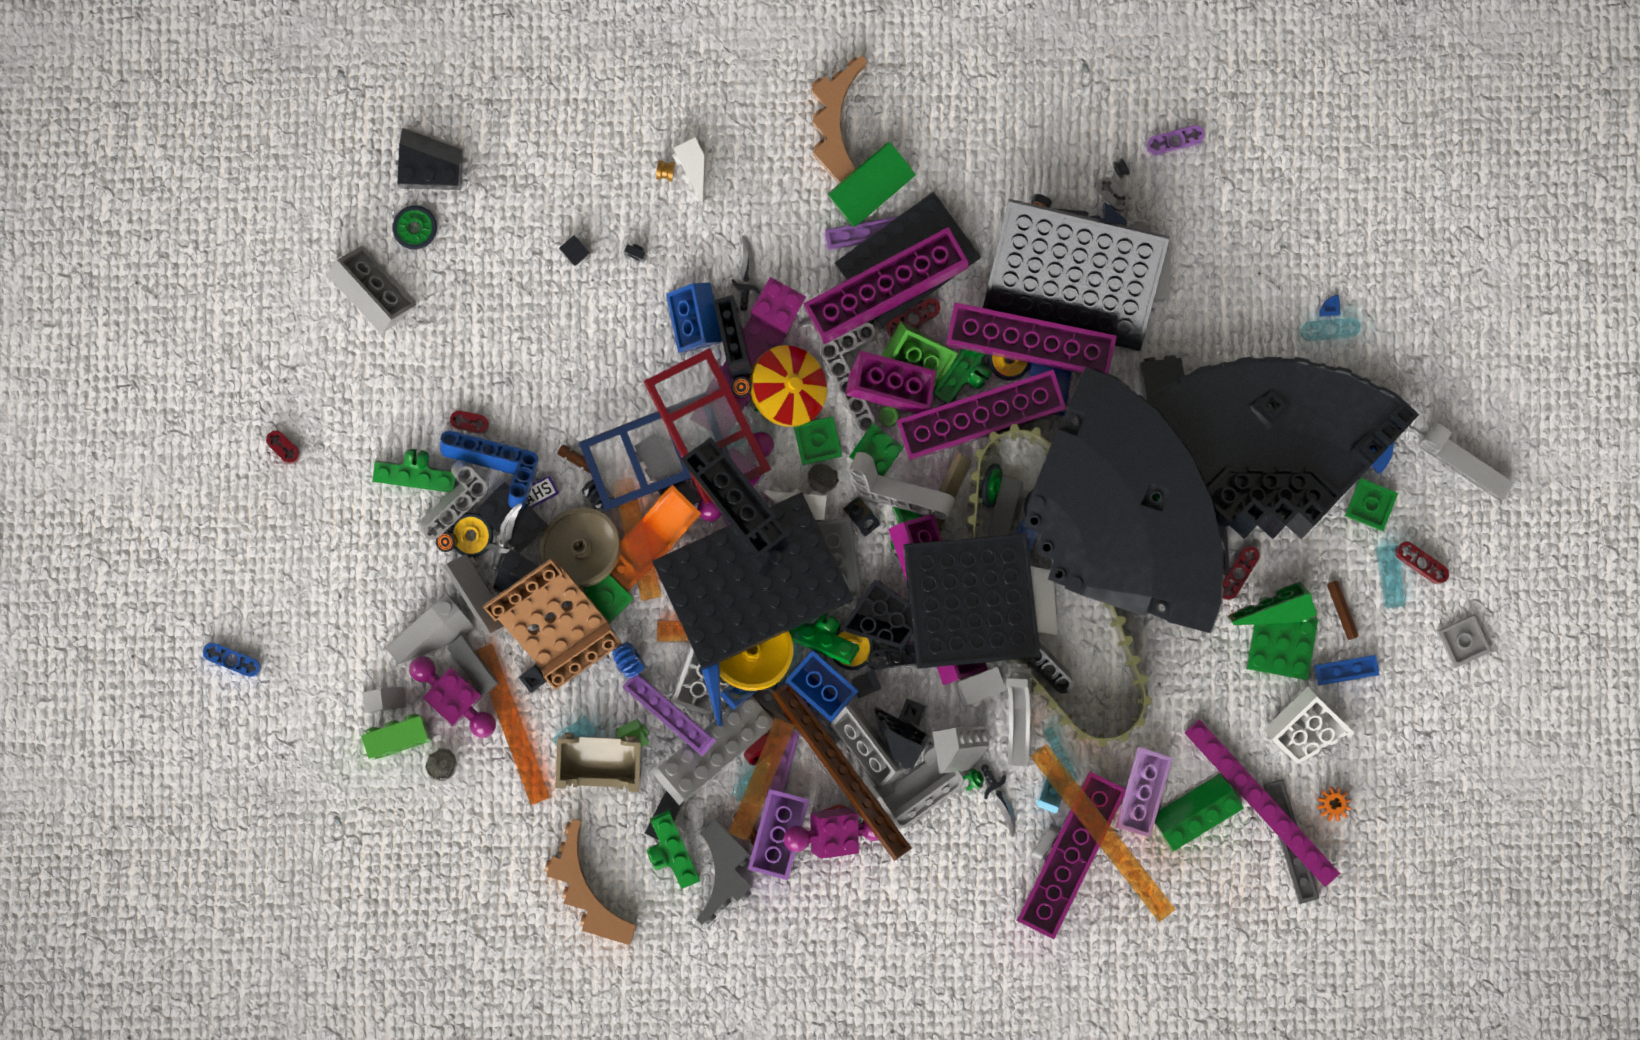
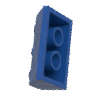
[666,282,722,353]
[785,650,860,722]

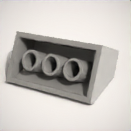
[326,246,416,334]
[443,554,506,638]
[830,705,905,790]
[933,725,990,774]

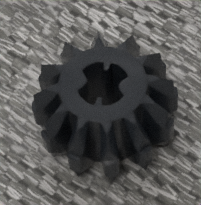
[582,479,615,513]

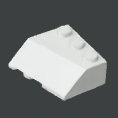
[1030,565,1058,636]
[671,644,730,716]
[1264,687,1354,764]

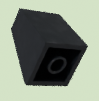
[1139,355,1184,400]
[493,549,539,592]

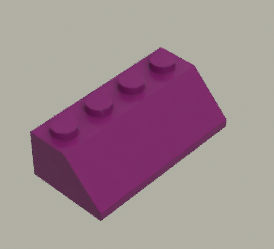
[846,351,936,414]

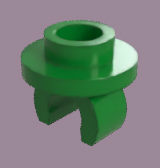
[963,769,984,791]

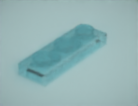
[1375,545,1406,609]

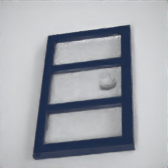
[579,392,732,511]

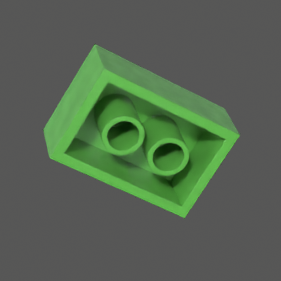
[361,713,432,760]

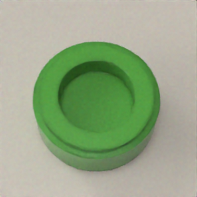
[878,406,899,427]

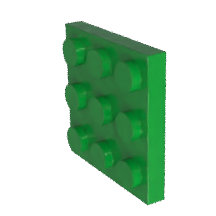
[1246,618,1318,680]

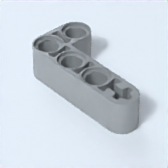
[419,460,487,540]

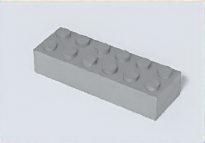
[653,696,776,805]

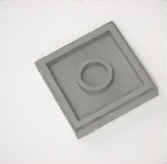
[1436,614,1492,669]

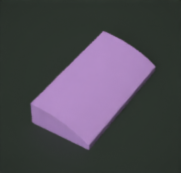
[1116,747,1172,837]

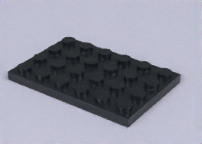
[834,191,981,329]

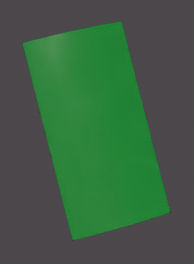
[827,141,916,228]

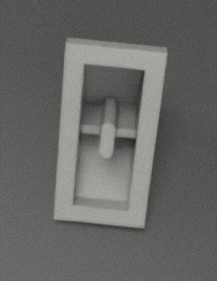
[362,687,406,713]

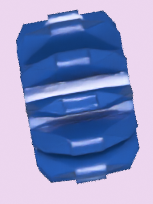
[613,642,645,679]

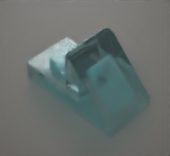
[552,716,597,747]

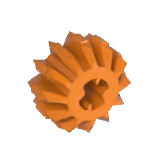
[1317,786,1352,821]

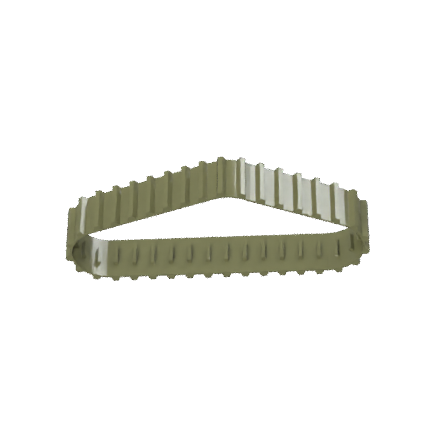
[966,424,1152,748]

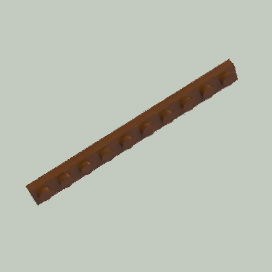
[772,683,912,861]

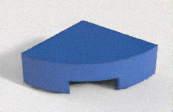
[1319,295,1341,317]

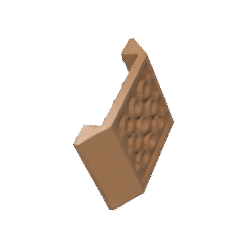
[483,558,622,690]

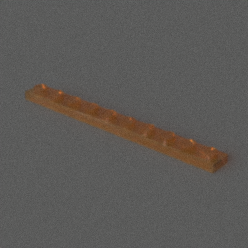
[1030,744,1176,922]

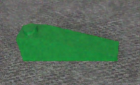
[1228,581,1317,625]

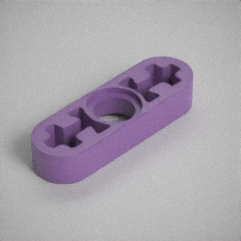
[1146,125,1205,156]

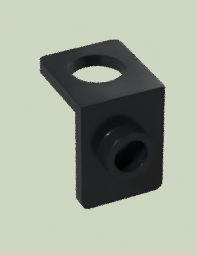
[843,497,880,536]

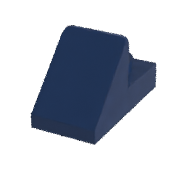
[1090,202,1127,226]

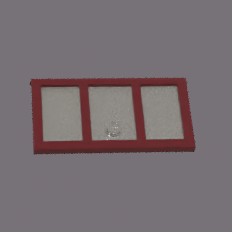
[643,348,771,503]

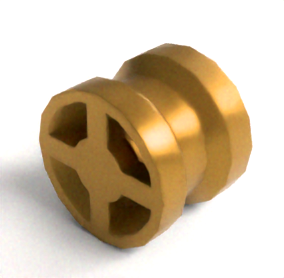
[656,160,675,182]

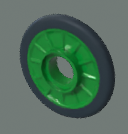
[392,205,437,250]
[982,463,1003,508]

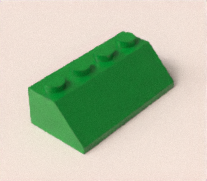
[1154,774,1244,852]

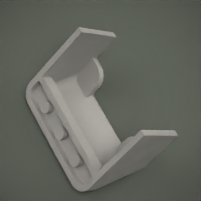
[862,730,964,829]

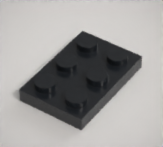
[476,481,548,554]

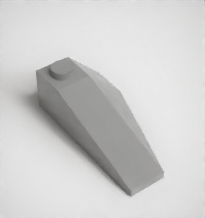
[386,594,475,664]

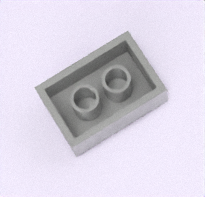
[956,667,1007,708]

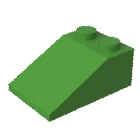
[881,321,958,387]

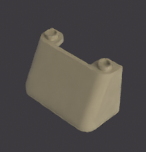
[555,732,641,792]

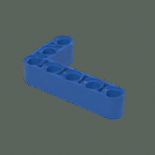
[440,431,538,509]

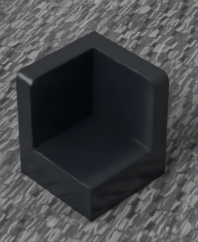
[559,235,591,266]
[851,669,882,699]

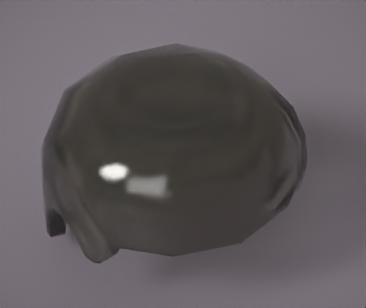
[807,463,839,494]
[425,748,457,781]

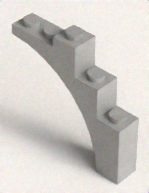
[1006,663,1033,766]

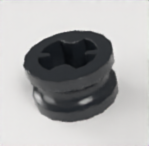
[1113,158,1130,179]

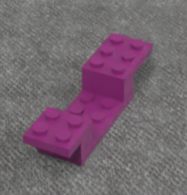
[690,277,806,438]

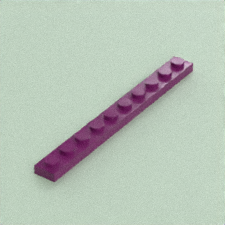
[1184,719,1341,887]

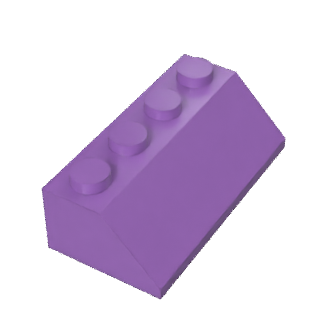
[748,789,809,880]

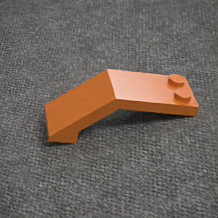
[610,485,701,591]

